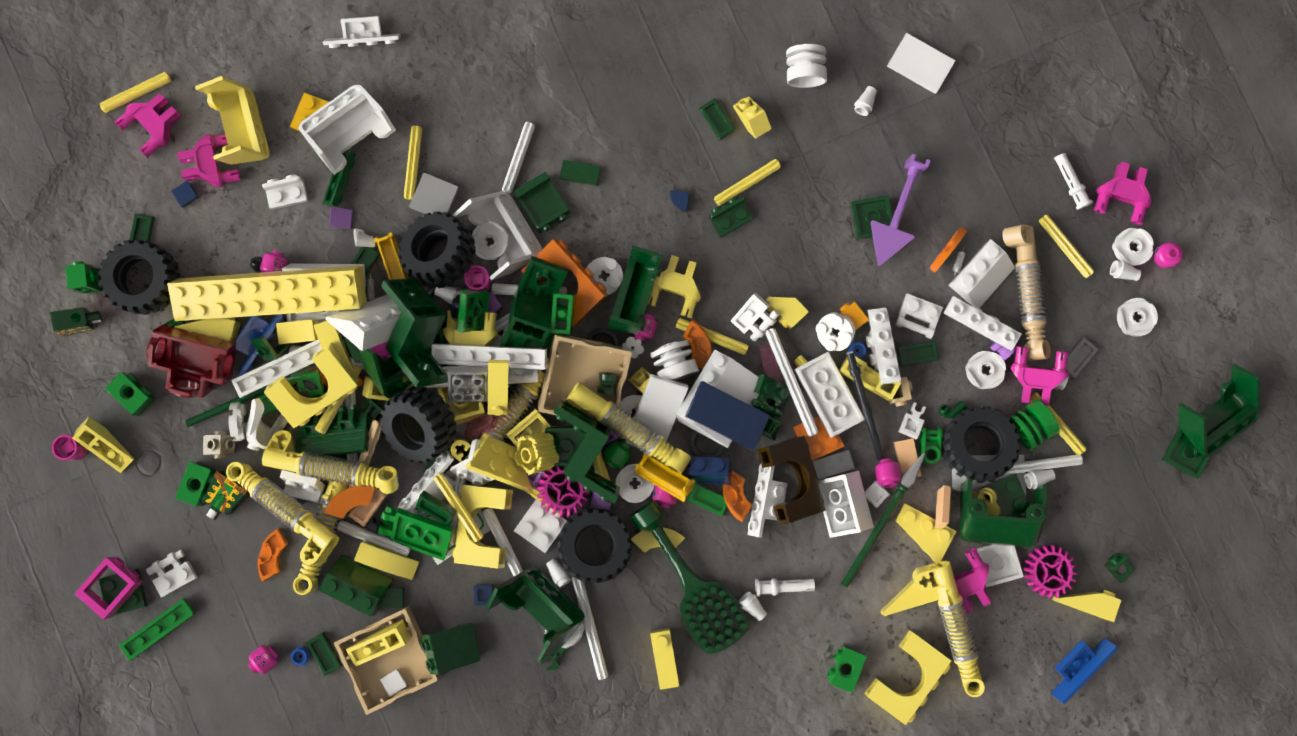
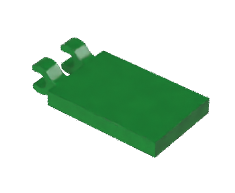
[378,505,454,561]

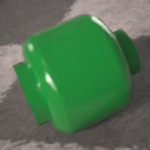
[603,440,632,469]

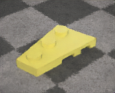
[895,503,956,563]

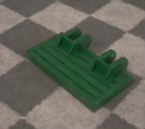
[295,404,370,457]

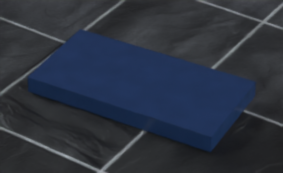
[685,381,769,450]

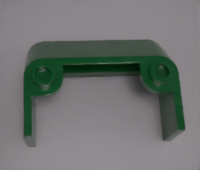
[608,245,663,334]
[357,327,448,398]
[1178,364,1260,457]
[960,478,1047,548]
[486,567,585,662]

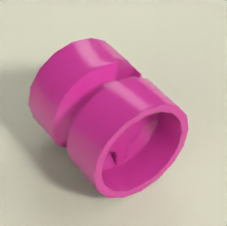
[464,265,492,291]
[52,435,88,460]

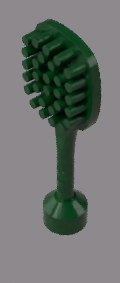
[630,500,748,654]

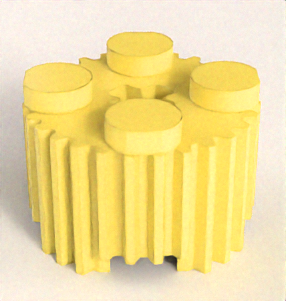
[514,432,559,475]

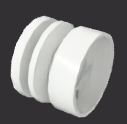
[786,44,827,88]
[650,340,699,381]

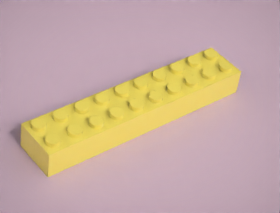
[167,265,367,321]

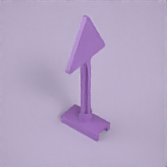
[870,154,931,266]

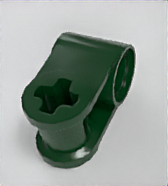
[359,397,382,423]
[761,416,784,441]

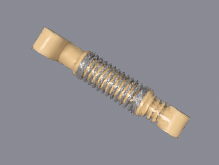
[1003,224,1051,361]

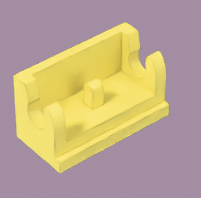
[276,319,319,344]
[506,409,551,447]

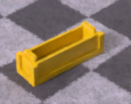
[374,232,409,280]
[634,454,695,502]

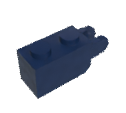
[681,456,732,485]

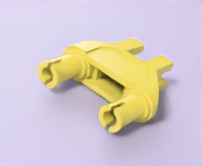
[647,255,701,318]
[443,310,498,366]

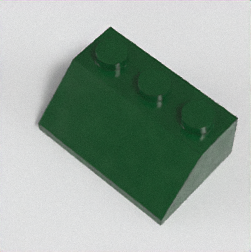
[319,554,393,617]

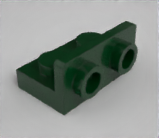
[709,197,753,238]

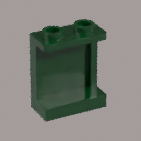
[513,171,571,233]
[421,622,481,674]

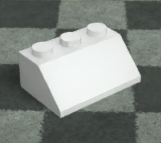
[949,239,1015,308]
[818,471,874,538]

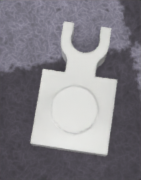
[898,402,926,439]

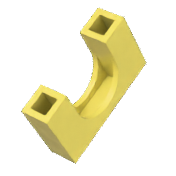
[264,343,359,428]
[453,485,513,569]
[864,630,951,725]

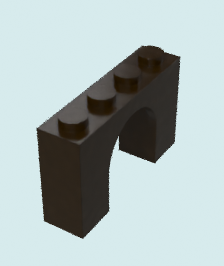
[757,436,826,525]

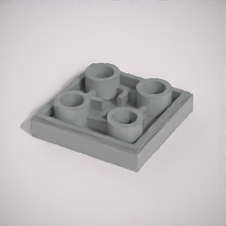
[409,173,459,214]
[448,367,488,402]

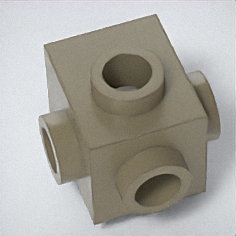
[203,431,235,458]

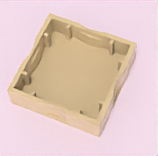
[538,333,632,420]
[334,606,442,715]

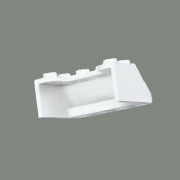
[299,85,396,174]

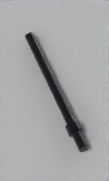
[846,351,885,461]

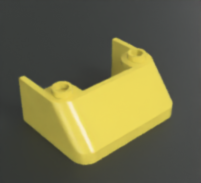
[195,76,270,164]

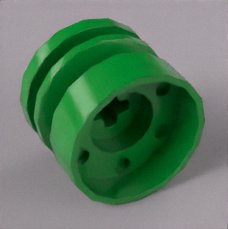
[1009,399,1060,451]

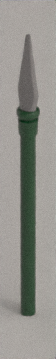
[185,364,318,427]
[841,453,925,588]

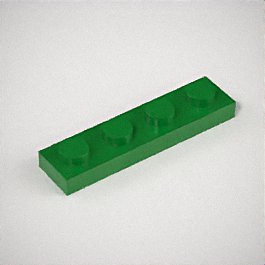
[119,598,196,661]

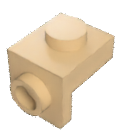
[889,377,913,407]

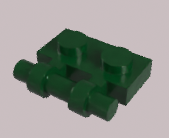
[751,374,790,418]

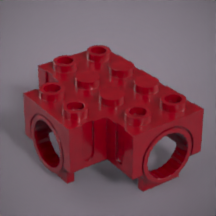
[146,324,237,398]

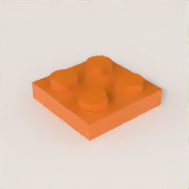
[793,416,844,461]

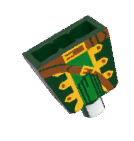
[50,307,102,336]
[204,471,250,520]

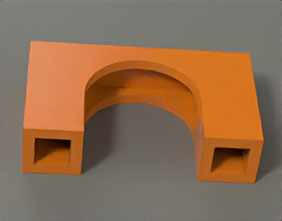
[521,239,609,327]

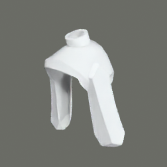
[245,398,288,451]

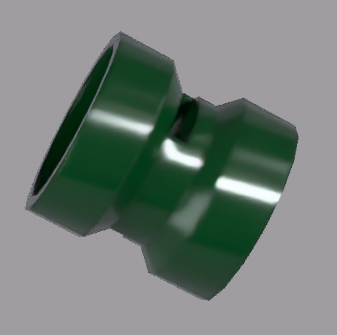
[597,372,618,395]

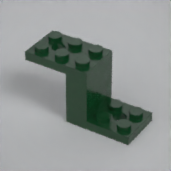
[499,256,568,349]
[381,278,448,387]
[553,398,620,504]

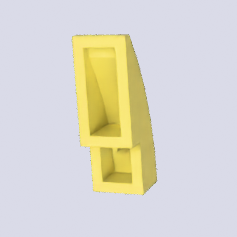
[313,321,356,375]
[354,541,420,580]

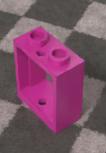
[75,556,143,620]

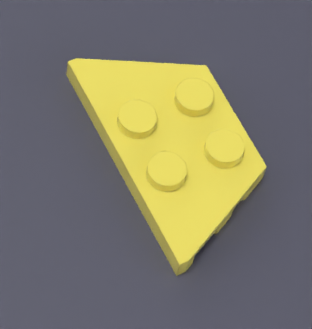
[466,436,531,491]

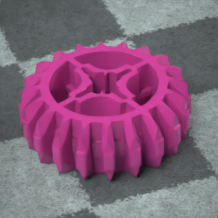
[537,466,589,518]
[1023,545,1078,598]

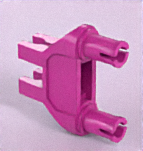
[114,93,182,158]
[177,134,241,188]
[1094,162,1152,225]
[1011,346,1070,406]
[931,548,991,614]

